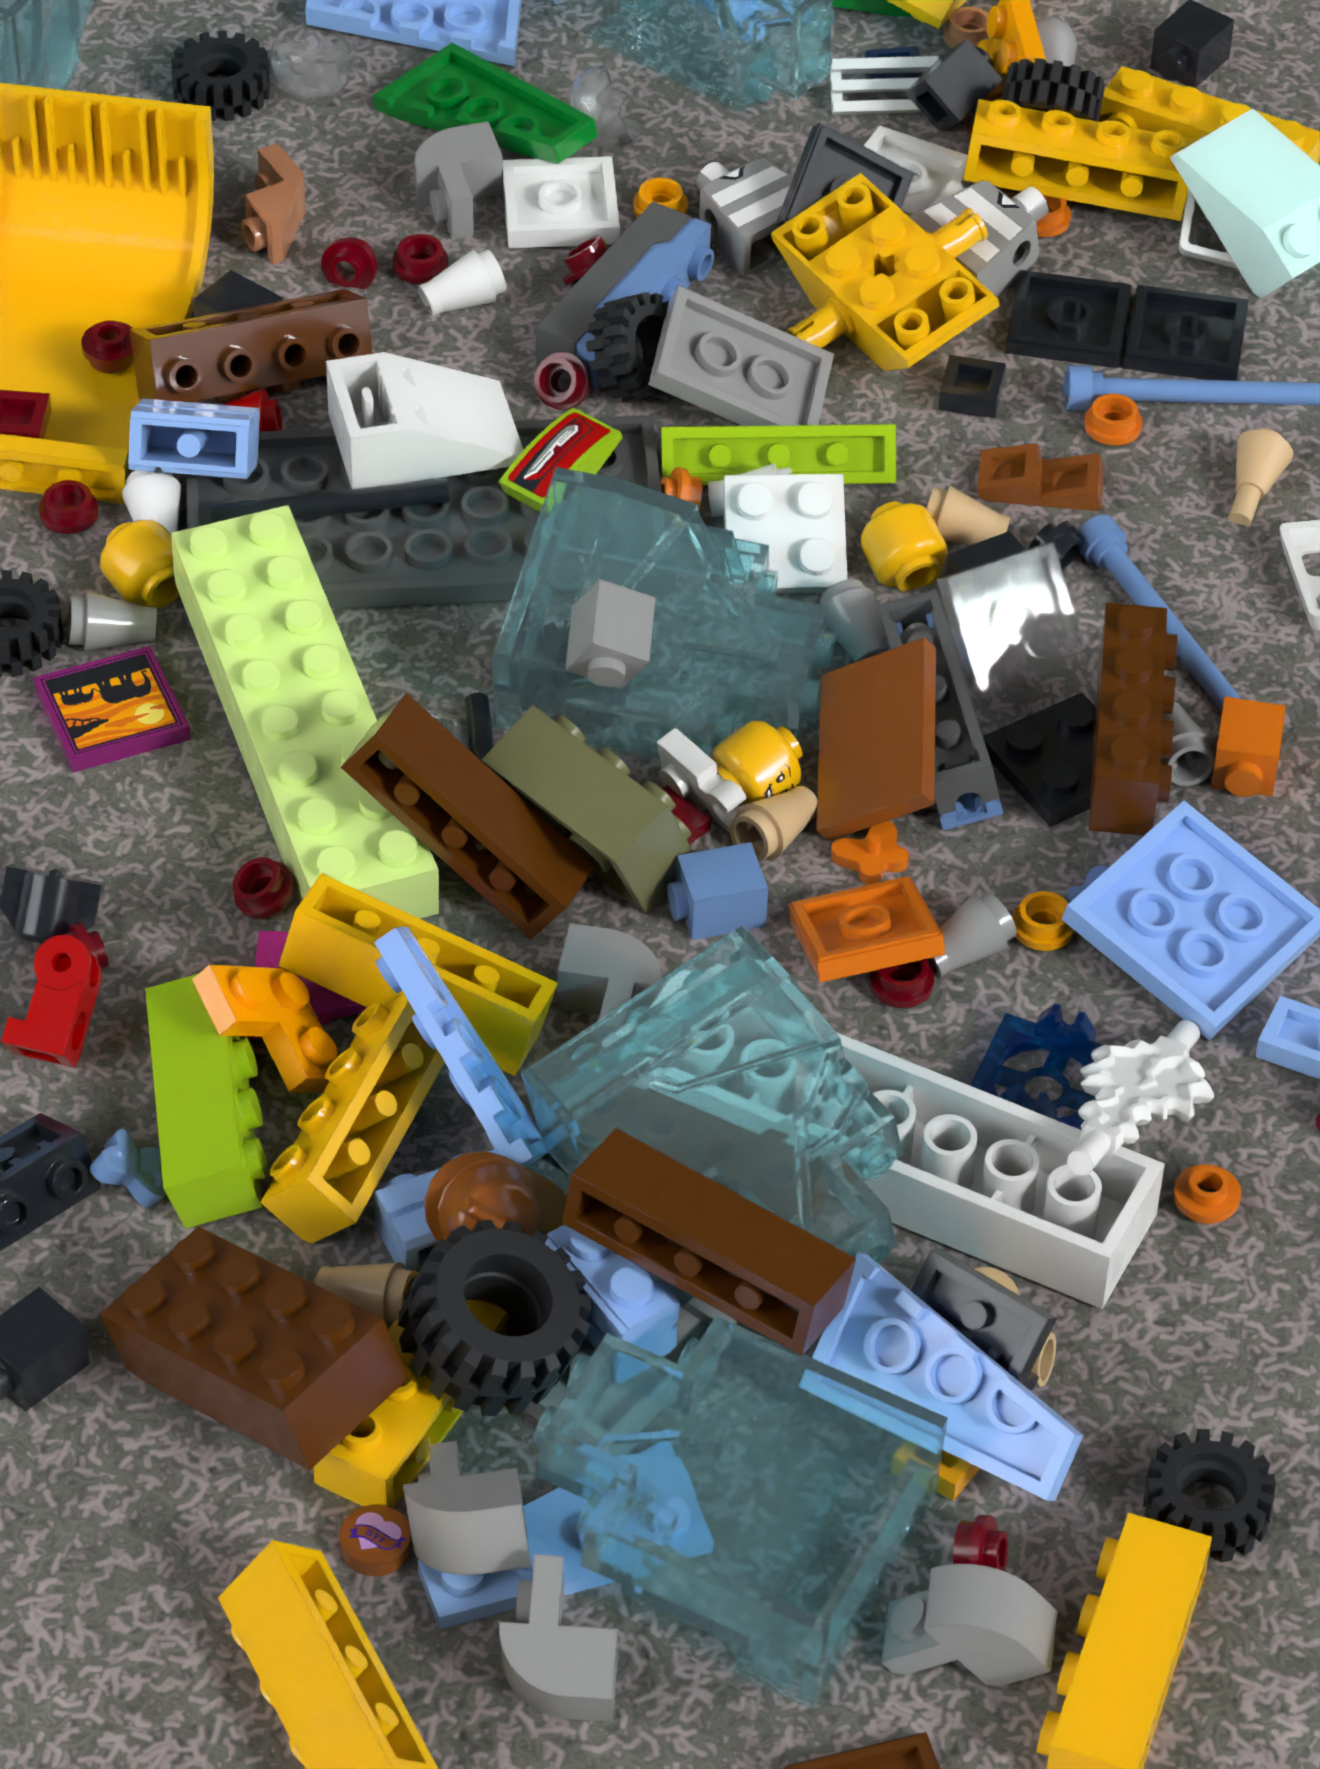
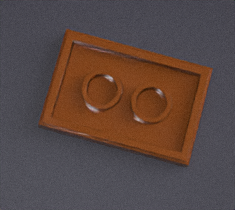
[817,637,936,841]

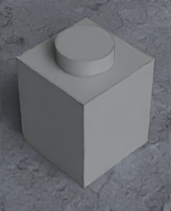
[565,579,655,689]

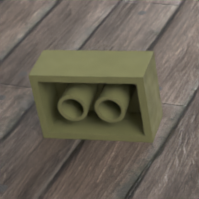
[482,705,693,915]

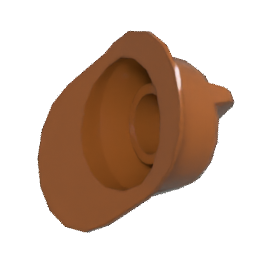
[424,1151,567,1242]

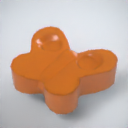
[830,821,909,885]

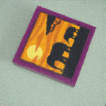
[33,646,191,773]

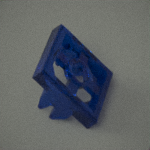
[970,1003,1103,1130]

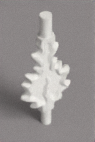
[1067,1020,1214,1176]

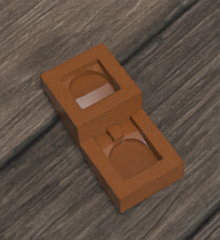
[977,443,1104,511]

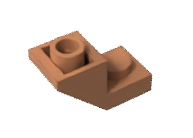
[241,143,306,265]

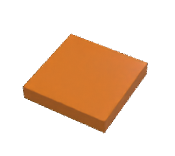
[788,876,945,983]

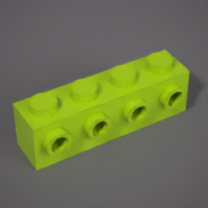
[145,973,269,1229]

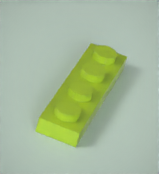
[661,423,896,486]

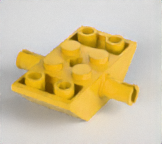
[771,173,1000,371]

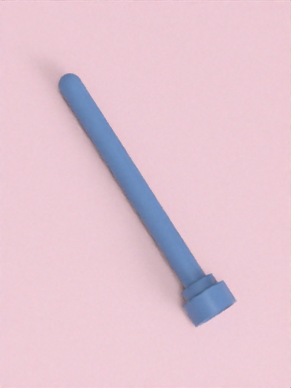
[1063,365,1320,411]
[1075,515,1242,712]

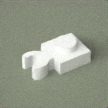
[657,728,746,832]

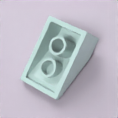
[1170,108,1320,299]

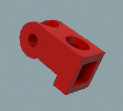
[1,935,102,1068]

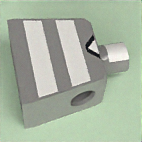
[696,159,793,277]
[909,181,1049,297]

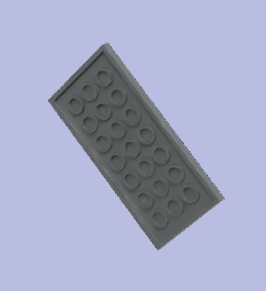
[186,415,672,609]

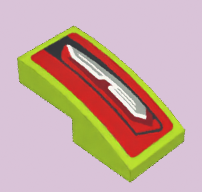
[499,407,623,517]

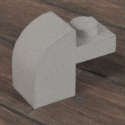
[414,122,503,239]
[557,923,661,1069]
[403,1440,531,1575]
[499,1554,618,1722]
[881,1564,1057,1687]

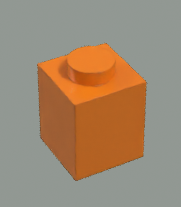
[1211,696,1286,797]

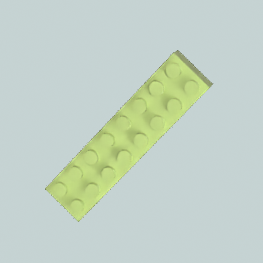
[171,505,439,918]

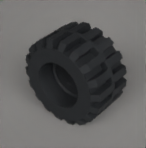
[398,1219,591,1416]

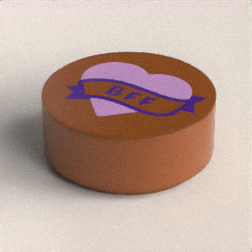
[339,1505,411,1576]

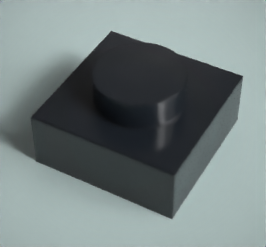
[938,355,1006,418]

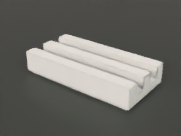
[829,56,939,115]

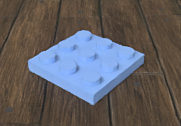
[1061,801,1320,1041]

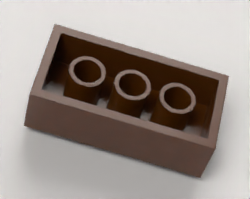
[100,1226,408,1471]

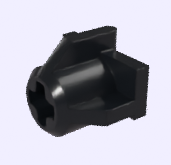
[0,864,106,944]

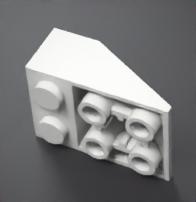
[326,352,524,489]

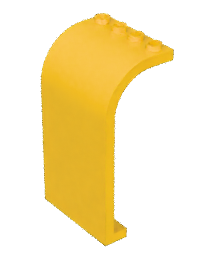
[0,83,214,504]

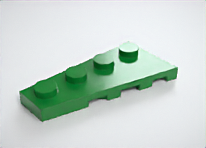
[372,43,598,164]

